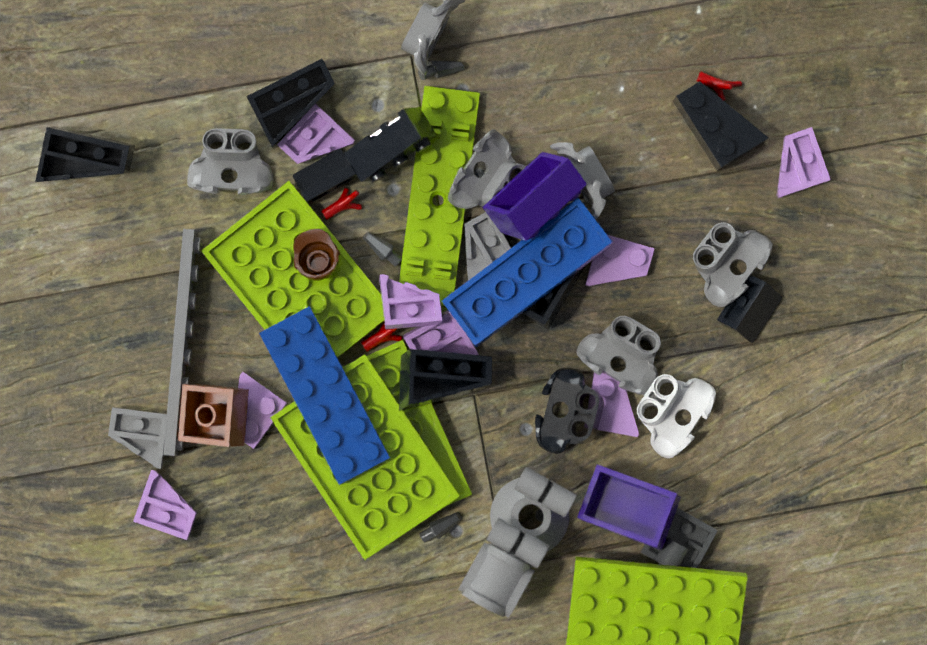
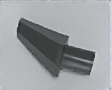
[418,60,464,80]
[363,232,402,266]
[419,512,462,543]

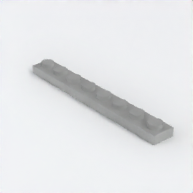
[163,229,202,456]

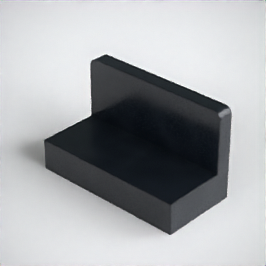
[293,149,357,205]
[717,275,782,343]

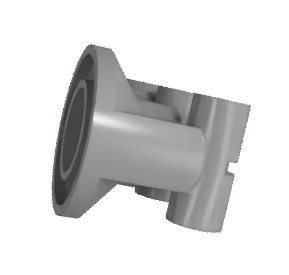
[458,467,577,618]

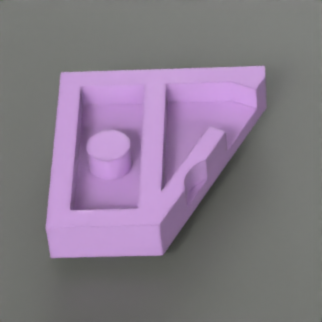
[277,104,355,164]
[777,127,831,198]
[585,235,654,286]
[379,274,442,329]
[403,310,479,355]
[238,372,287,449]
[584,373,639,437]
[133,470,197,540]

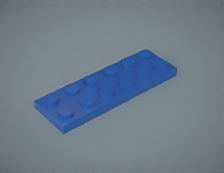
[442,198,613,347]
[259,306,390,485]

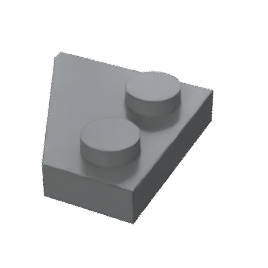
[465,212,511,281]
[108,407,167,469]

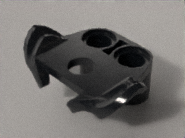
[535,368,604,454]

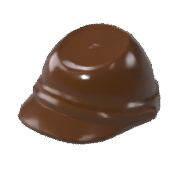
[293,229,340,281]

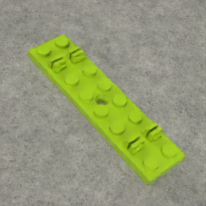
[399,86,480,313]

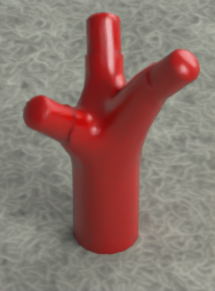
[696,72,742,101]
[321,188,362,220]
[362,322,402,352]

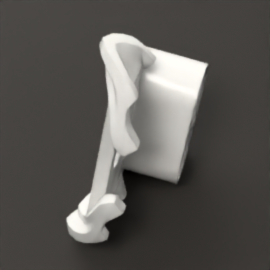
[637,374,716,458]

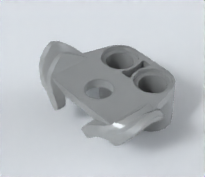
[401,0,465,76]
[187,128,274,195]
[448,129,526,209]
[550,142,615,220]
[693,222,773,307]
[576,316,661,395]

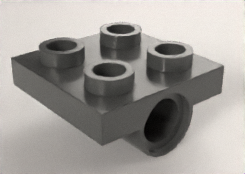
[640,508,718,568]

